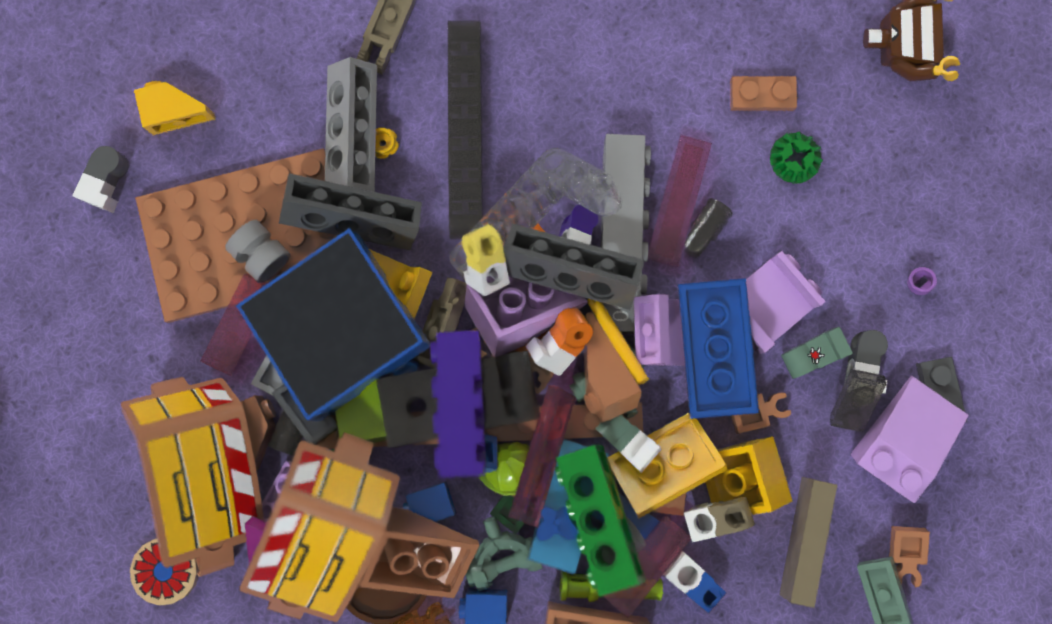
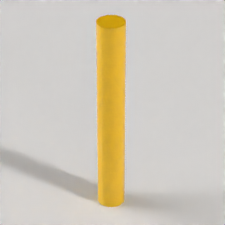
[587,299,649,386]

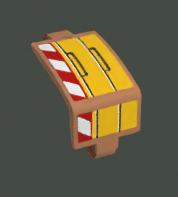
[121,377,264,577]

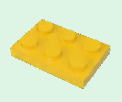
[607,413,727,518]

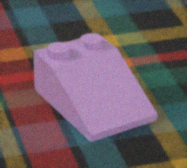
[464,276,587,358]
[851,375,969,503]

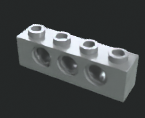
[325,57,377,192]

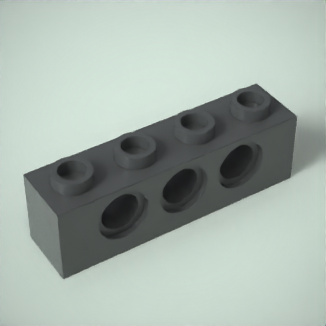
[279,173,422,251]
[503,223,645,310]

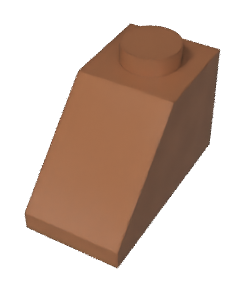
[241,395,276,470]

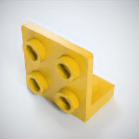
[369,249,433,319]

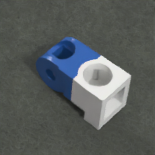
[658,546,727,613]

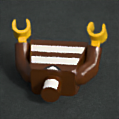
[863,0,960,82]

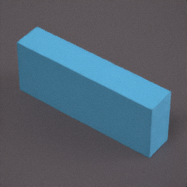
[526,440,608,574]

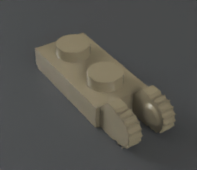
[357,0,416,74]

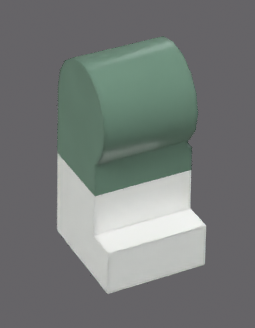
[595,415,661,473]

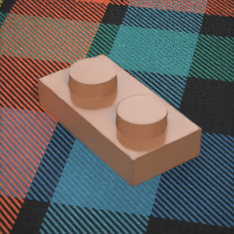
[730,76,797,111]

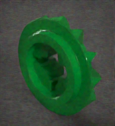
[770,131,823,183]

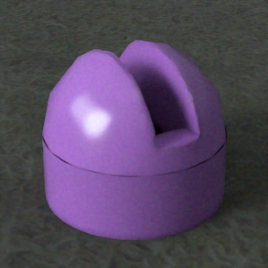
[907,267,937,295]

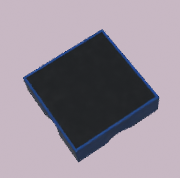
[236,228,430,421]

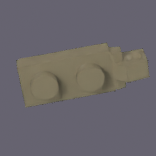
[413,277,467,369]

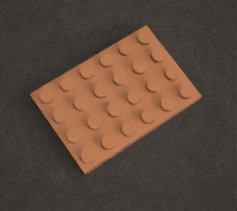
[135,148,337,323]

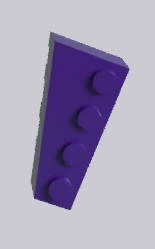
[430,330,487,477]

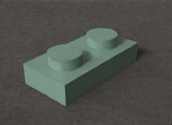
[857,556,913,624]

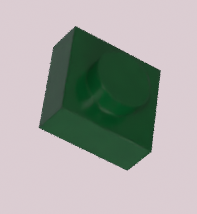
[490,495,536,534]

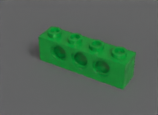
[555,445,646,597]

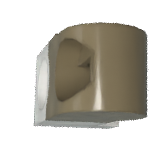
[684,497,755,542]

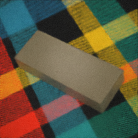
[779,477,837,608]

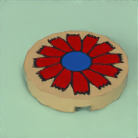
[130,538,200,606]

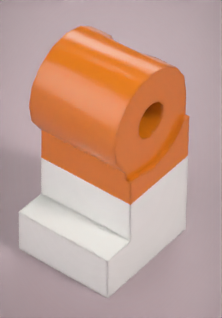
[526,308,593,376]

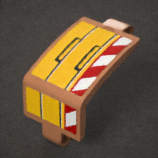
[239,432,400,622]

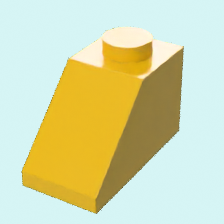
[134,81,215,135]

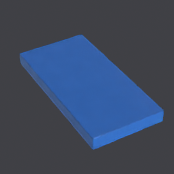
[677,278,759,419]

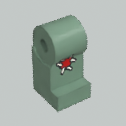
[781,326,853,379]

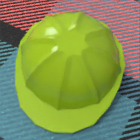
[478,442,541,498]

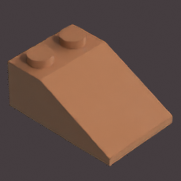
[359,507,479,598]

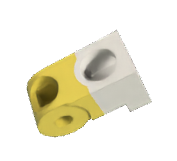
[462,225,510,296]

